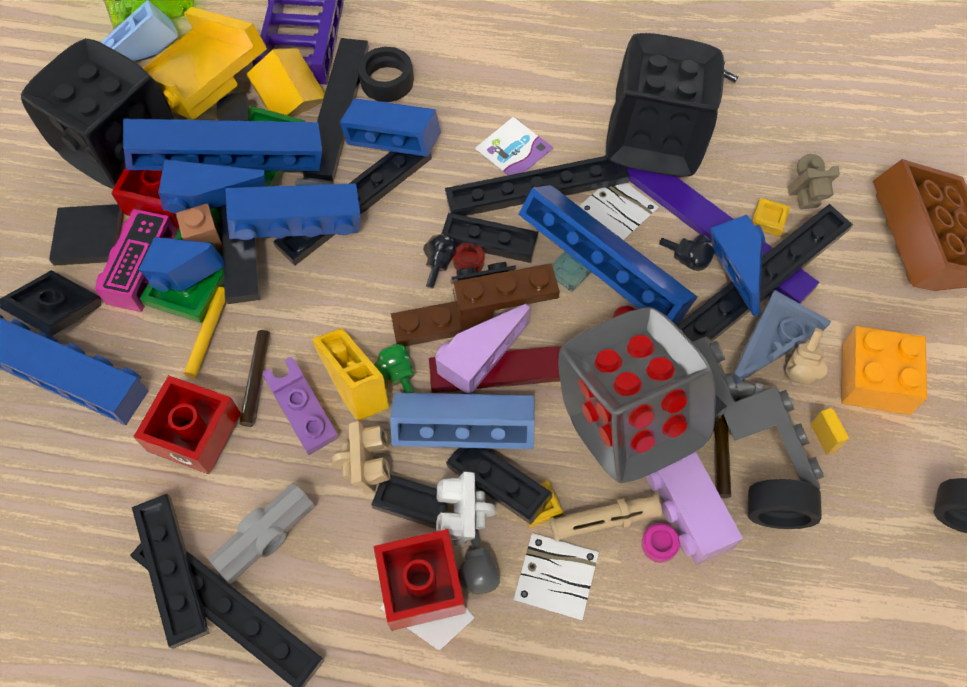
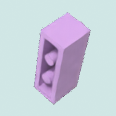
[646,452,743,565]

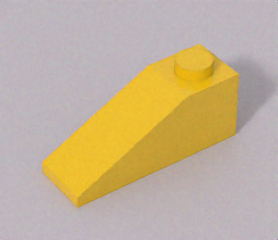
[312,328,389,421]

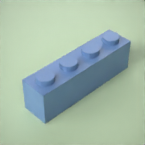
[390,393,535,449]

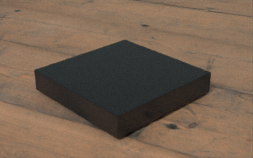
[49,204,123,266]
[0,270,101,337]

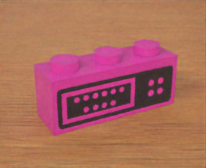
[94,209,178,312]

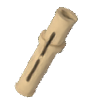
[550,494,662,541]

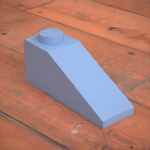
[101,0,178,61]

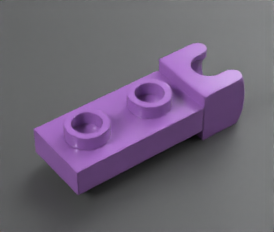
[263,357,339,455]

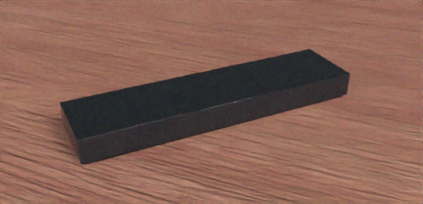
[132,494,210,649]

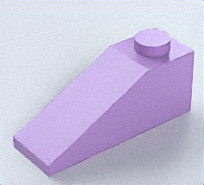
[435,304,531,394]

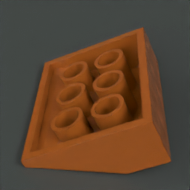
[873,159,967,291]

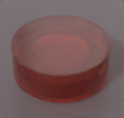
[453,243,485,272]

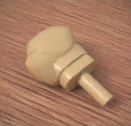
[786,328,828,384]

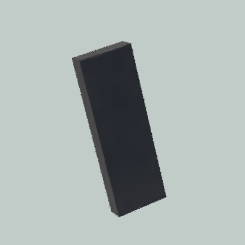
[441,212,539,263]
[446,448,553,525]

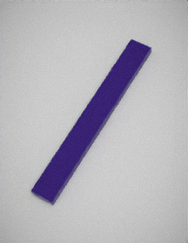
[605,155,819,304]

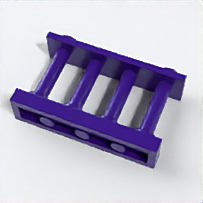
[252,0,344,85]

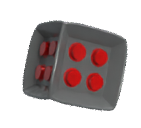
[558,307,716,483]

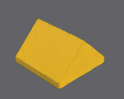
[247,48,325,117]

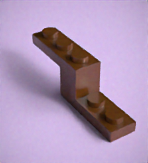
[391,263,560,346]

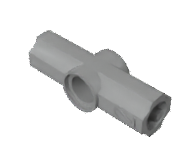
[208,483,315,584]

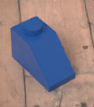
[139,237,226,292]

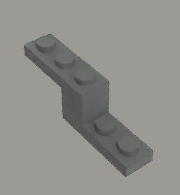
[693,337,824,489]

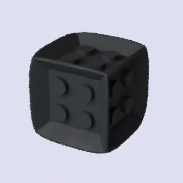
[606,33,724,176]
[21,38,174,189]

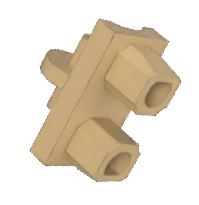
[332,421,391,494]

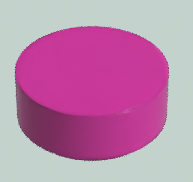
[642,523,680,563]

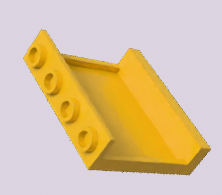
[142,7,267,112]

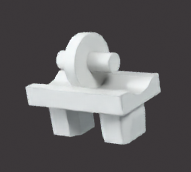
[436,472,496,546]

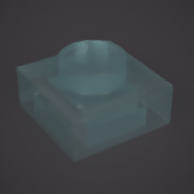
[552,251,592,292]

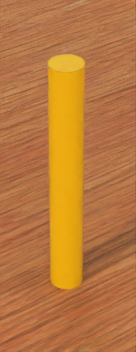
[183,287,226,378]

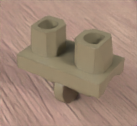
[788,154,840,209]

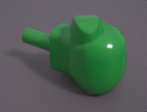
[374,344,415,393]

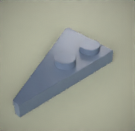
[732,290,831,384]

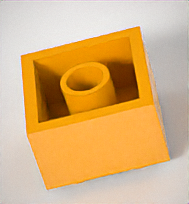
[841,326,927,415]

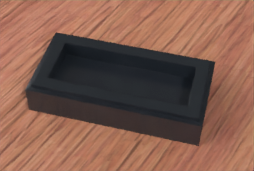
[371,474,449,529]

